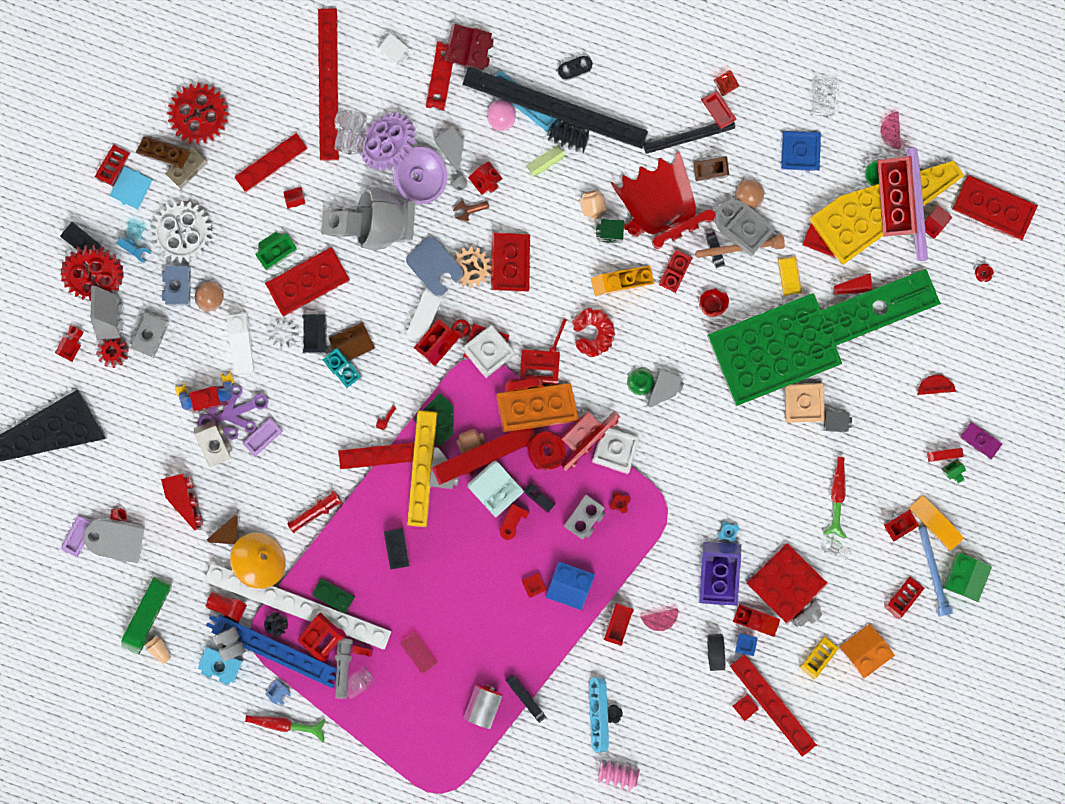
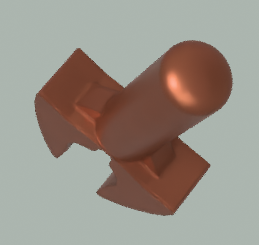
[453,200,490,222]

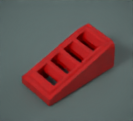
[94,144,131,187]
[833,273,872,295]
[884,576,925,619]

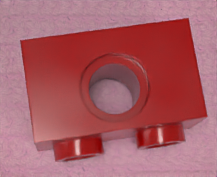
[414,319,459,367]

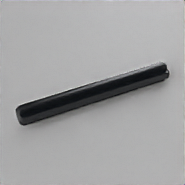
[643,122,735,154]

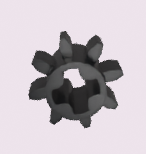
[264,612,288,637]

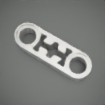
[406,287,444,342]

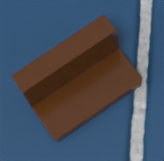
[328,322,375,360]

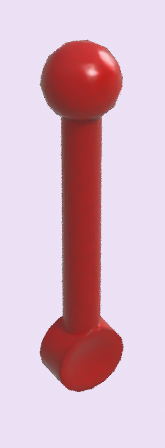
[549,318,567,354]

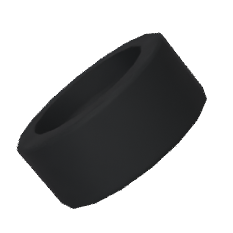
[707,634,726,671]

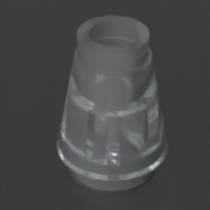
[821,536,851,560]

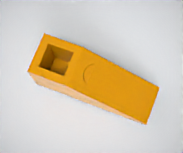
[591,265,655,297]

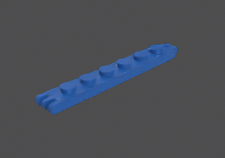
[206,615,337,689]

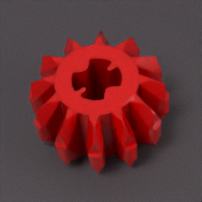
[96,338,129,368]

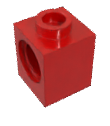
[925,205,952,239]

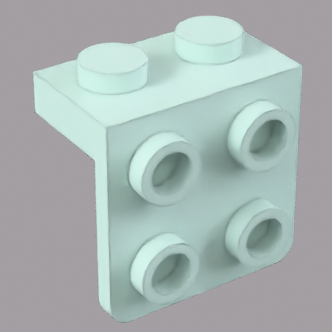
[468,461,524,518]

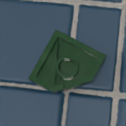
[413,393,454,447]

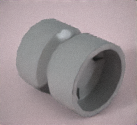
[212,627,246,662]

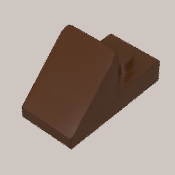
[693,156,729,182]

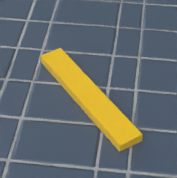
[407,410,437,527]

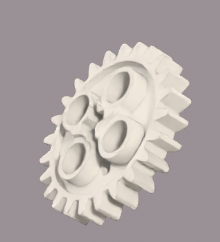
[150,201,213,263]

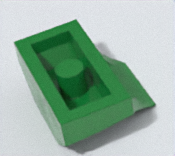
[255,232,298,271]

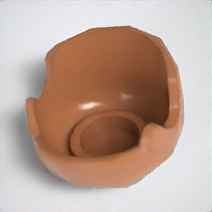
[735,179,765,210]
[195,281,224,312]

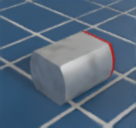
[464,684,503,729]

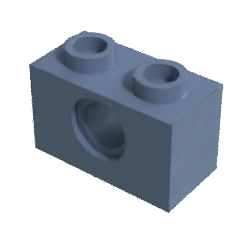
[162,266,191,306]

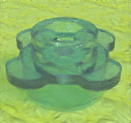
[124,220,146,241]

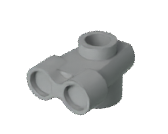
[791,601,823,627]

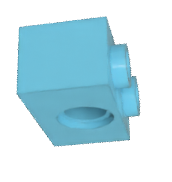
[198,646,244,685]

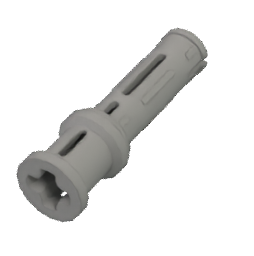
[335,639,353,699]

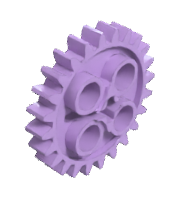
[359,112,417,171]

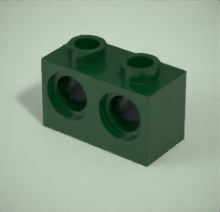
[596,219,625,244]

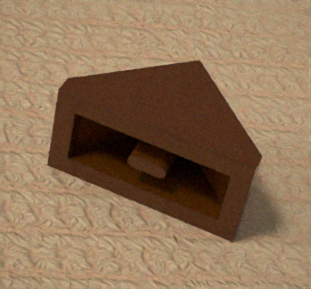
[206,515,240,544]

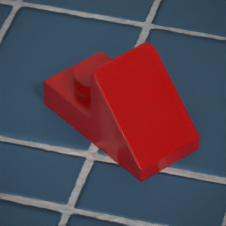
[884,509,919,542]

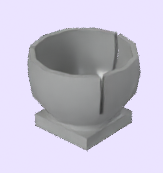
[356,188,415,250]

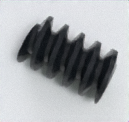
[548,120,590,154]

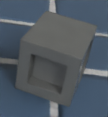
[824,411,852,432]

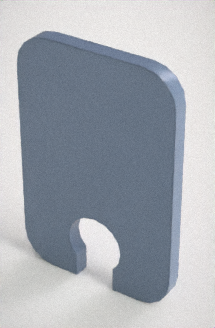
[406,237,463,296]

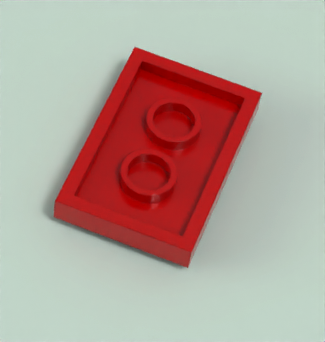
[491,232,530,292]

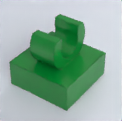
[941,459,966,484]

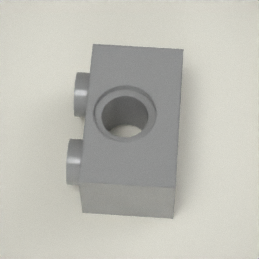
[321,208,362,237]
[130,313,169,358]

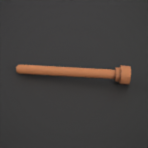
[695,234,785,258]

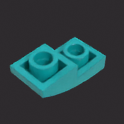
[322,348,363,389]

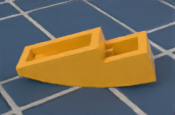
[909,495,964,551]

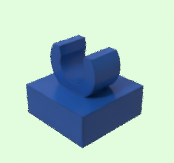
[735,633,758,656]

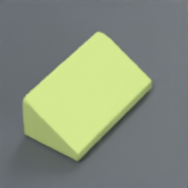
[526,146,565,177]

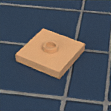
[785,383,825,423]

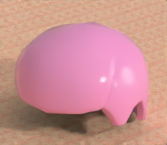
[487,100,516,131]

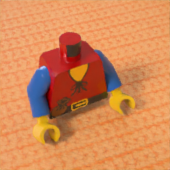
[175,371,235,414]

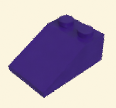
[699,542,742,606]

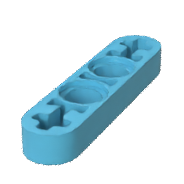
[589,677,609,753]

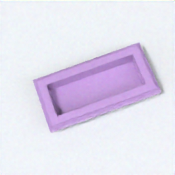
[242,417,283,457]
[60,515,92,558]

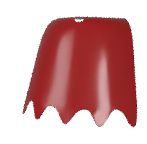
[611,151,696,234]

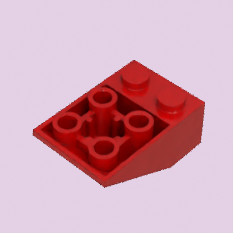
[161,473,204,531]

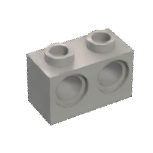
[564,495,606,539]

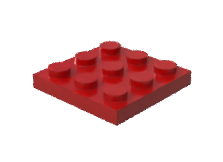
[746,543,828,625]

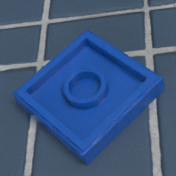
[781,131,821,171]

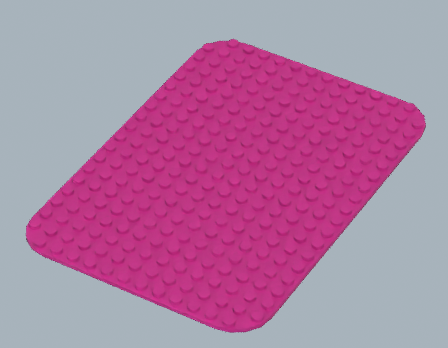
[251,359,668,794]

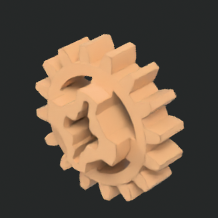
[453,246,491,289]

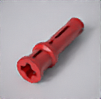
[287,489,343,533]

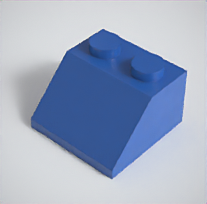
[545,561,595,611]

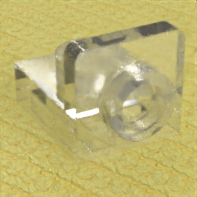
[347,667,375,699]

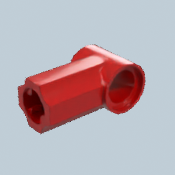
[205,591,247,623]

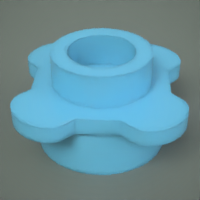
[718,521,740,543]

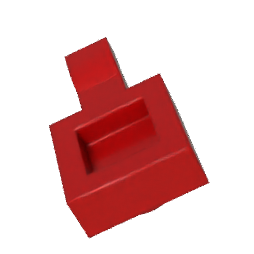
[55,325,84,362]

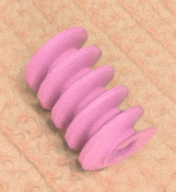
[598,760,640,791]

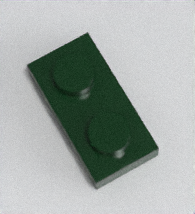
[312,578,355,614]

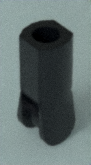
[523,481,556,513]

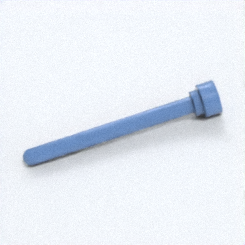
[919,526,953,617]

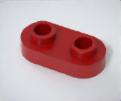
[504,375,543,392]

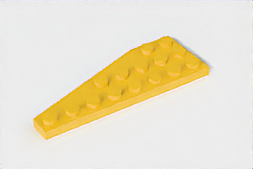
[809,160,964,266]

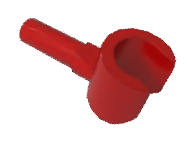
[376,406,396,430]

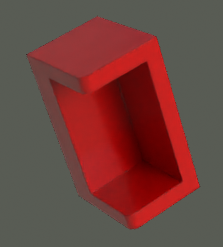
[603,603,634,646]

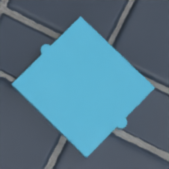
[110,166,153,210]

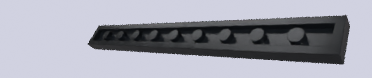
[462,67,648,150]

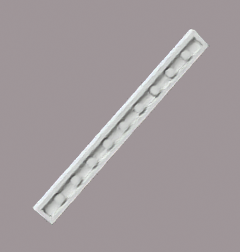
[205,563,392,650]

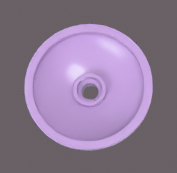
[393,147,447,205]

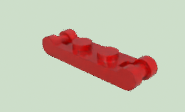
[426,41,453,111]
[652,210,715,249]

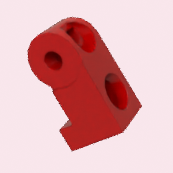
[499,503,529,540]

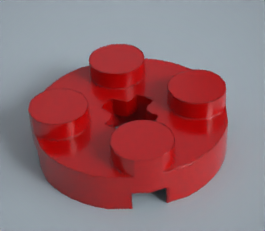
[527,431,566,471]

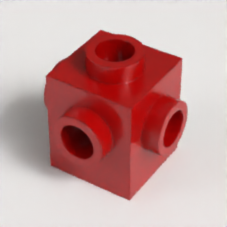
[468,161,503,195]

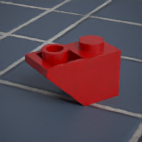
[733,604,781,637]

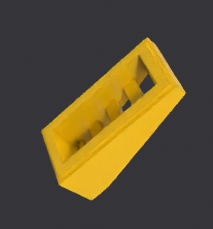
[799,636,839,679]

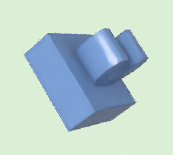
[265,679,291,705]

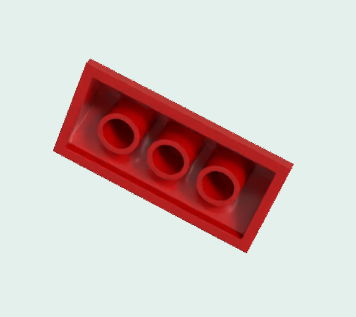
[878,156,917,237]

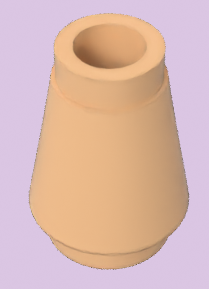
[144,635,171,664]

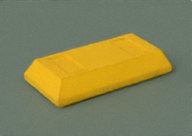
[777,256,802,296]

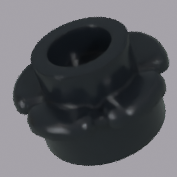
[608,704,623,723]

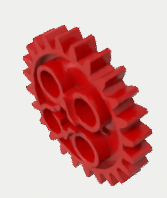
[167,83,230,145]
[60,245,124,301]

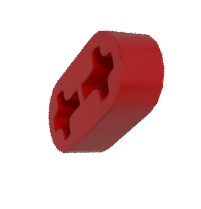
[927,448,964,462]

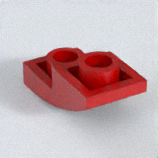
[659,249,693,293]

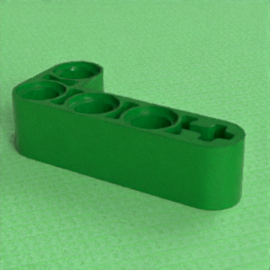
[121,576,172,655]

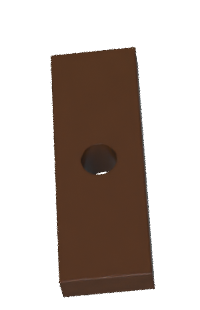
[135,136,191,169]

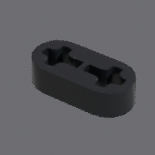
[558,56,593,81]
[705,231,725,269]

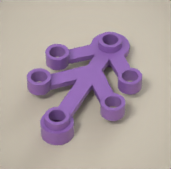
[198,385,269,440]

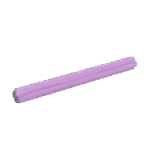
[906,147,928,261]

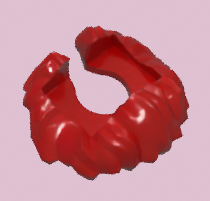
[572,307,616,357]

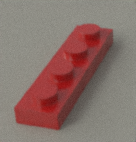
[235,133,308,193]
[338,442,415,470]

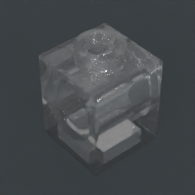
[334,129,367,155]

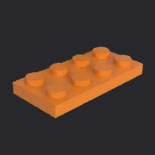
[496,383,579,432]

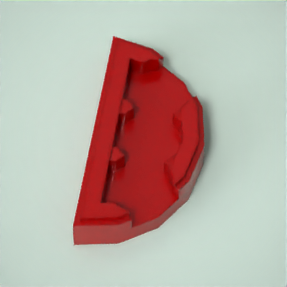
[917,375,956,395]

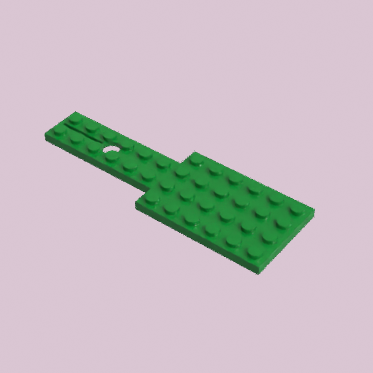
[707,269,941,407]

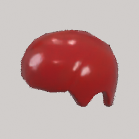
[699,288,730,317]

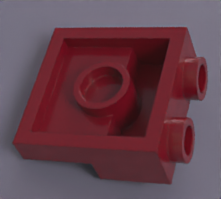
[444,24,494,71]

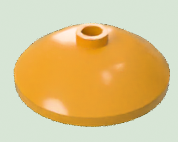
[230,533,286,589]

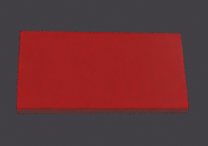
[952,175,1038,241]
[265,247,350,317]

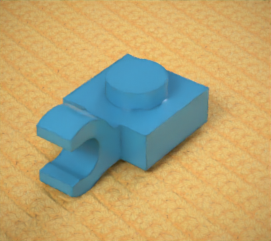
[116,238,151,263]

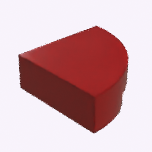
[352,645,373,657]

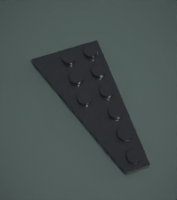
[0,389,107,462]

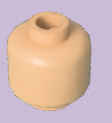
[580,190,607,220]

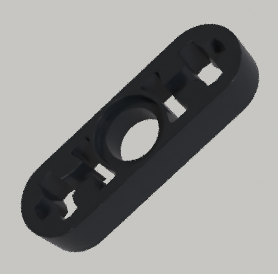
[505,673,547,723]

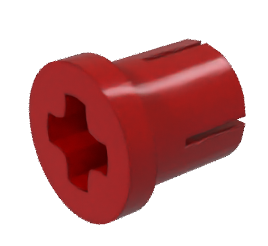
[451,319,471,338]

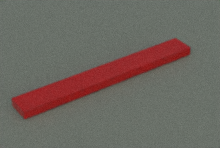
[318,8,339,161]

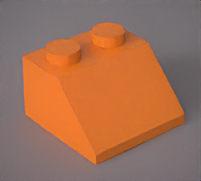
[839,624,895,679]

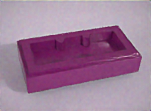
[959,422,1002,460]

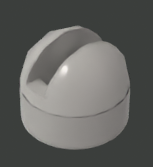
[450,174,467,191]

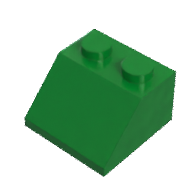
[942,553,992,602]

